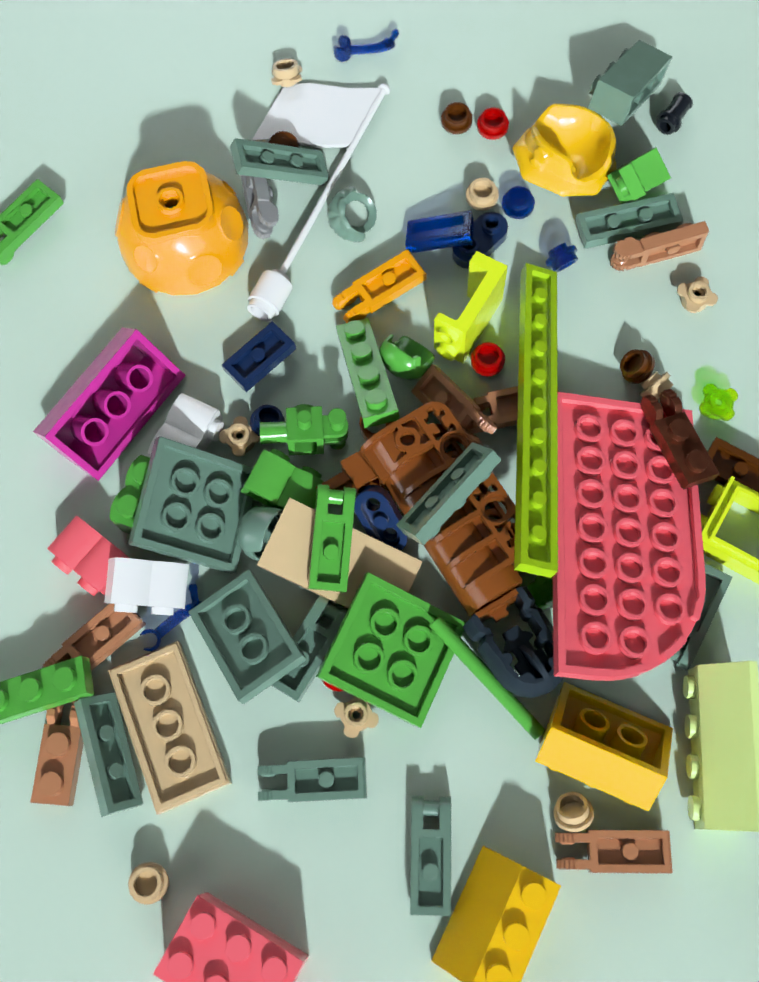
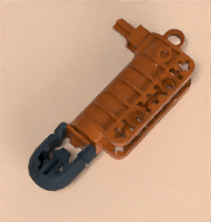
[316,401,564,698]

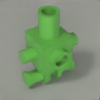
[260,404,348,456]

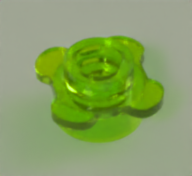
[699,384,738,421]

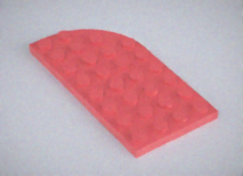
[553,392,706,681]

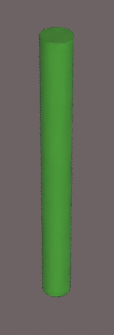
[429,616,545,740]

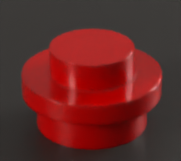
[477,107,509,140]
[471,342,505,376]

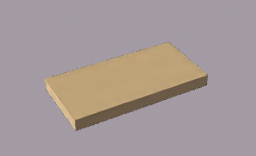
[257,498,423,609]
[108,641,232,815]

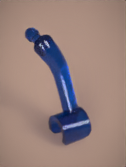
[333,29,399,62]
[140,584,203,652]

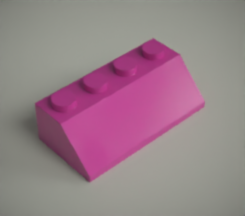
[33,327,186,481]

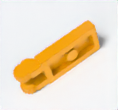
[332,250,427,323]

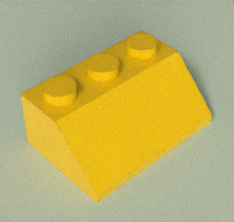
[535,682,673,811]
[431,845,561,982]

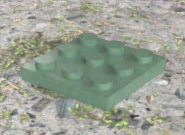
[128,436,253,574]

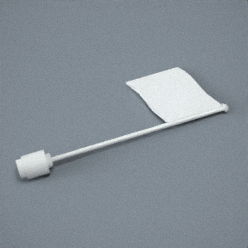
[247,83,390,321]

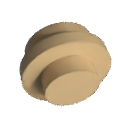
[466,178,499,211]
[639,371,674,399]
[553,792,594,832]
[128,862,169,905]

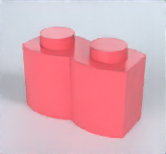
[47,515,130,596]

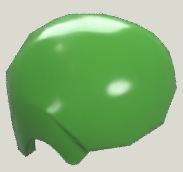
[379,334,435,380]

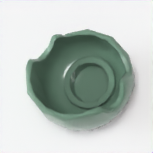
[238,506,283,561]

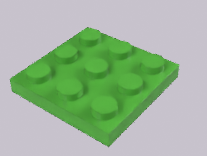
[316,572,466,728]

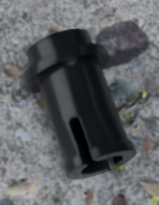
[656,92,693,135]

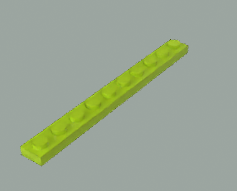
[514,263,558,578]

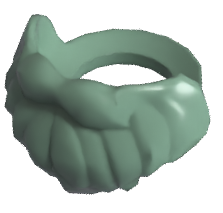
[327,186,377,242]

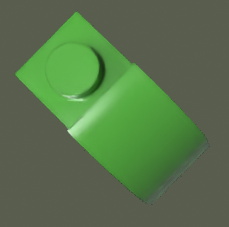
[607,147,671,204]

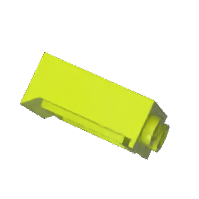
[701,476,759,584]

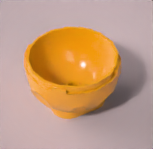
[115,161,248,295]

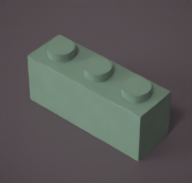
[588,40,673,126]

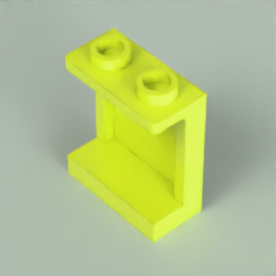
[434,251,508,364]

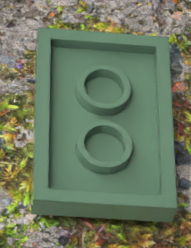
[188,569,307,704]

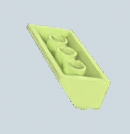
[683,661,759,832]

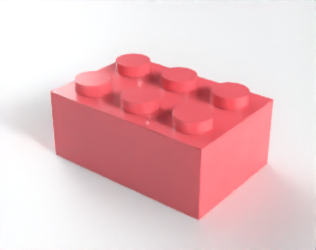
[153,892,309,982]

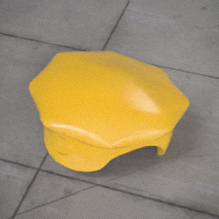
[512,104,617,197]

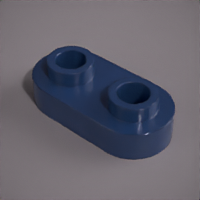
[452,212,508,269]
[354,485,408,551]

